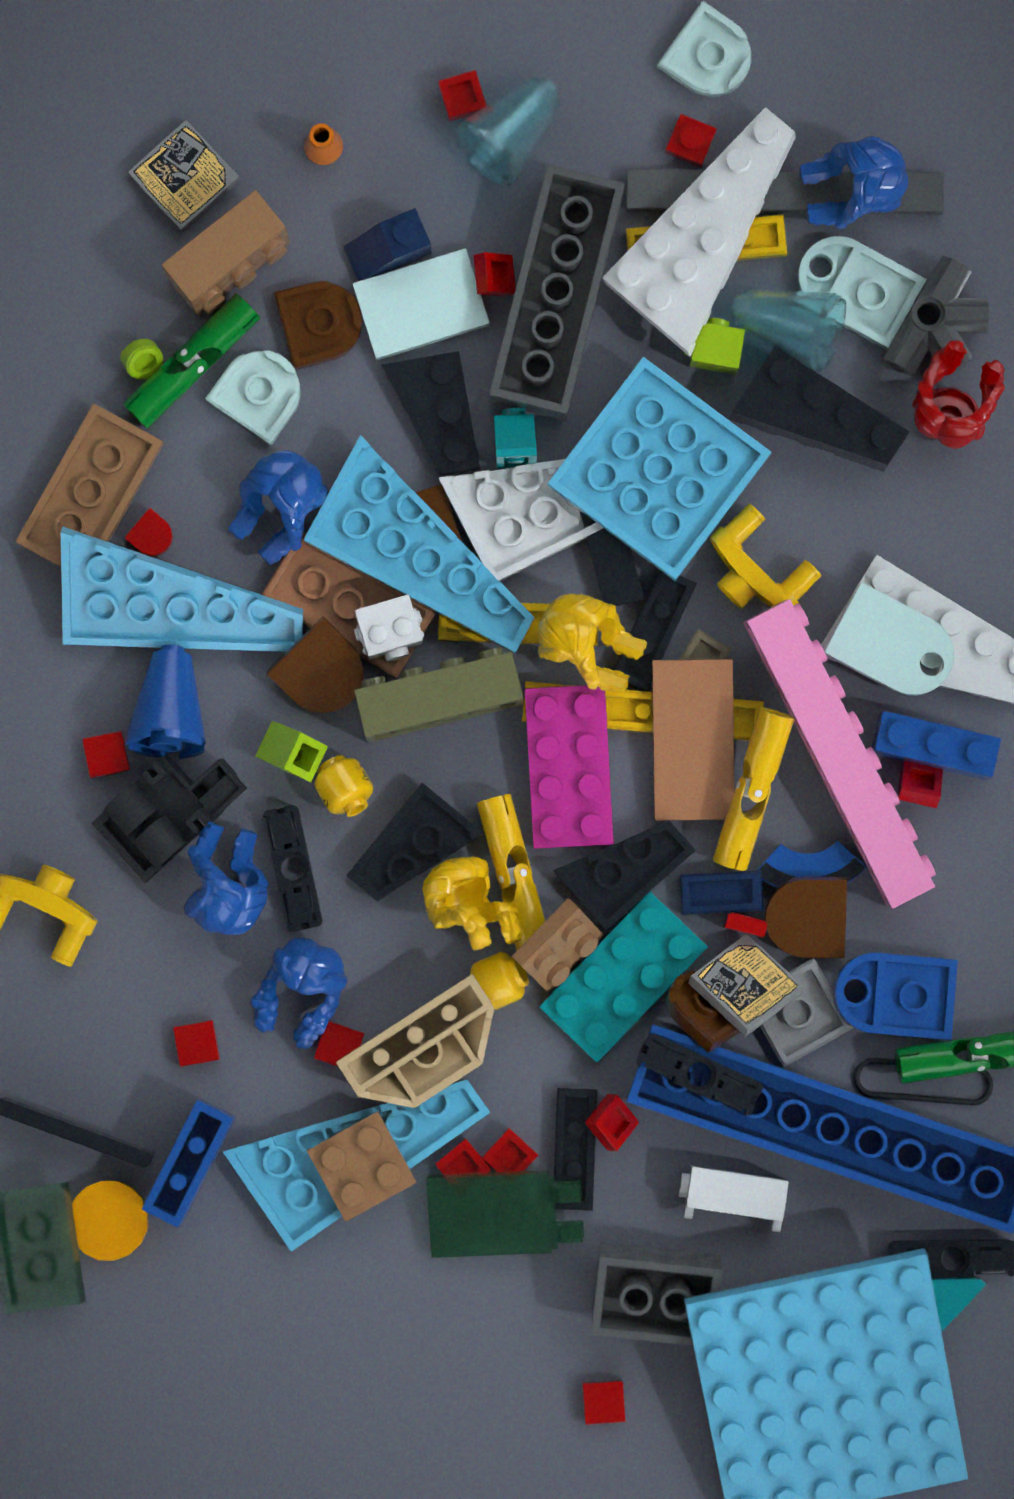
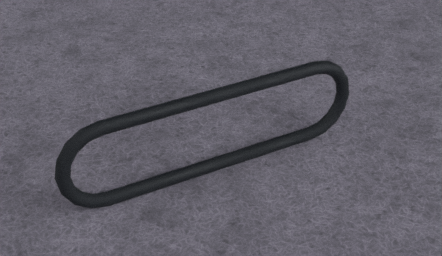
[854,1058,994,1105]

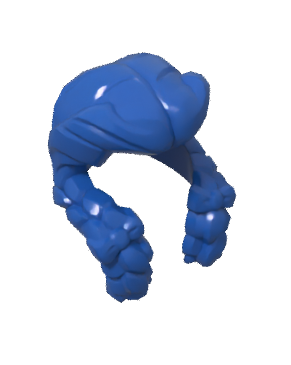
[799,136,908,229]
[228,450,328,565]
[184,822,269,935]
[251,938,348,1050]

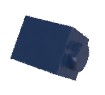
[344,208,432,282]

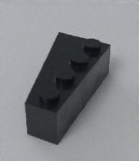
[729,346,909,472]

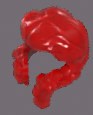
[912,340,1005,449]

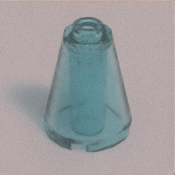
[453,77,560,185]
[731,288,846,372]

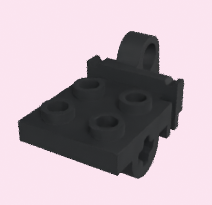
[91,755,247,883]

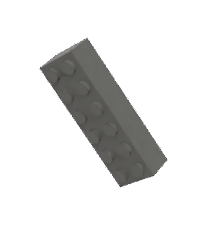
[489,164,625,421]

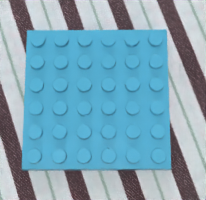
[684,1249,968,1499]

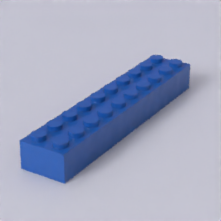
[625,1024,1014,1234]

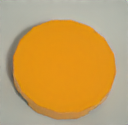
[68,1180,149,1261]

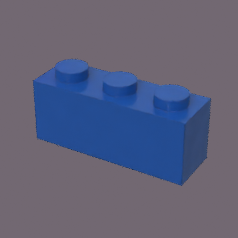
[872,711,1002,780]
[142,1099,236,1228]

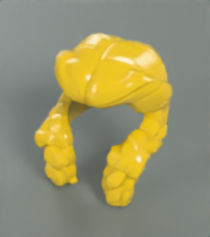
[538,593,647,693]
[422,856,523,950]

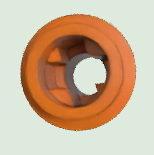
[304,123,343,165]

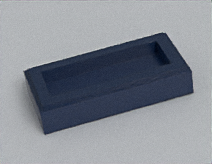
[680,870,764,915]

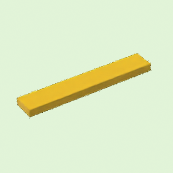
[522,681,764,741]

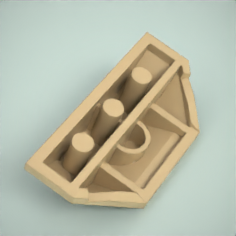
[336,974,494,1108]

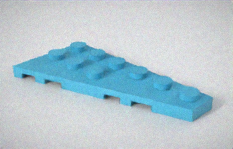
[304,435,534,654]
[61,527,303,652]
[223,1079,490,1252]

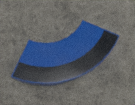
[756,841,867,888]

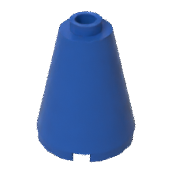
[125,644,206,759]

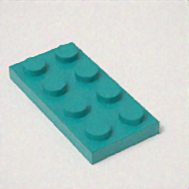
[539,891,708,1063]

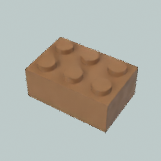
[161,190,290,316]

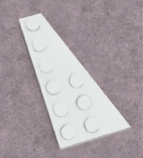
[602,107,796,357]
[439,459,603,582]
[821,555,1014,705]

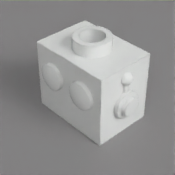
[354,594,424,662]

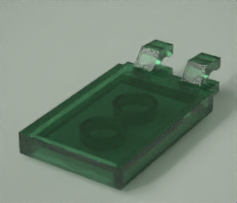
[426,1170,585,1258]

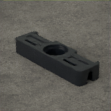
[263,805,323,932]
[636,1033,763,1116]
[889,1239,1014,1278]

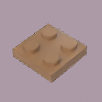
[512,898,604,993]
[307,1111,417,1222]

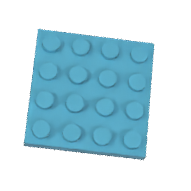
[547,357,772,581]

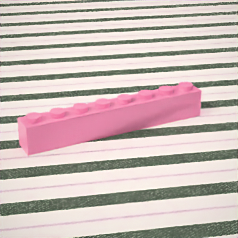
[743,599,936,909]

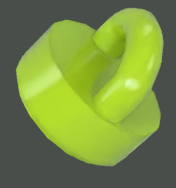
[120,338,164,380]

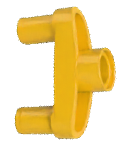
[709,503,822,609]
[0,864,98,967]

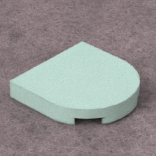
[657,1,751,97]
[205,351,301,446]

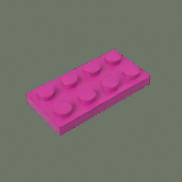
[525,685,614,849]

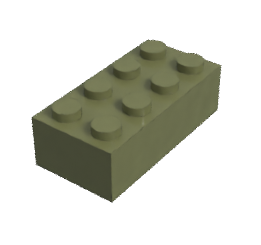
[354,647,524,743]

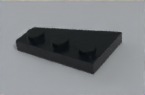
[381,351,480,476]
[346,783,484,901]
[553,821,696,930]

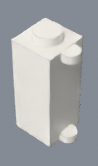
[679,1165,789,1232]

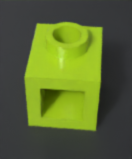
[684,318,745,375]
[255,720,328,782]

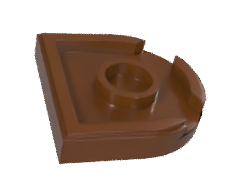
[274,281,362,370]
[266,616,363,713]
[765,876,847,958]
[666,971,740,1053]

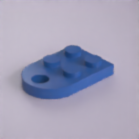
[833,953,958,1040]

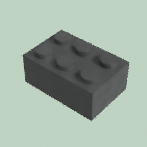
[591,1242,722,1346]

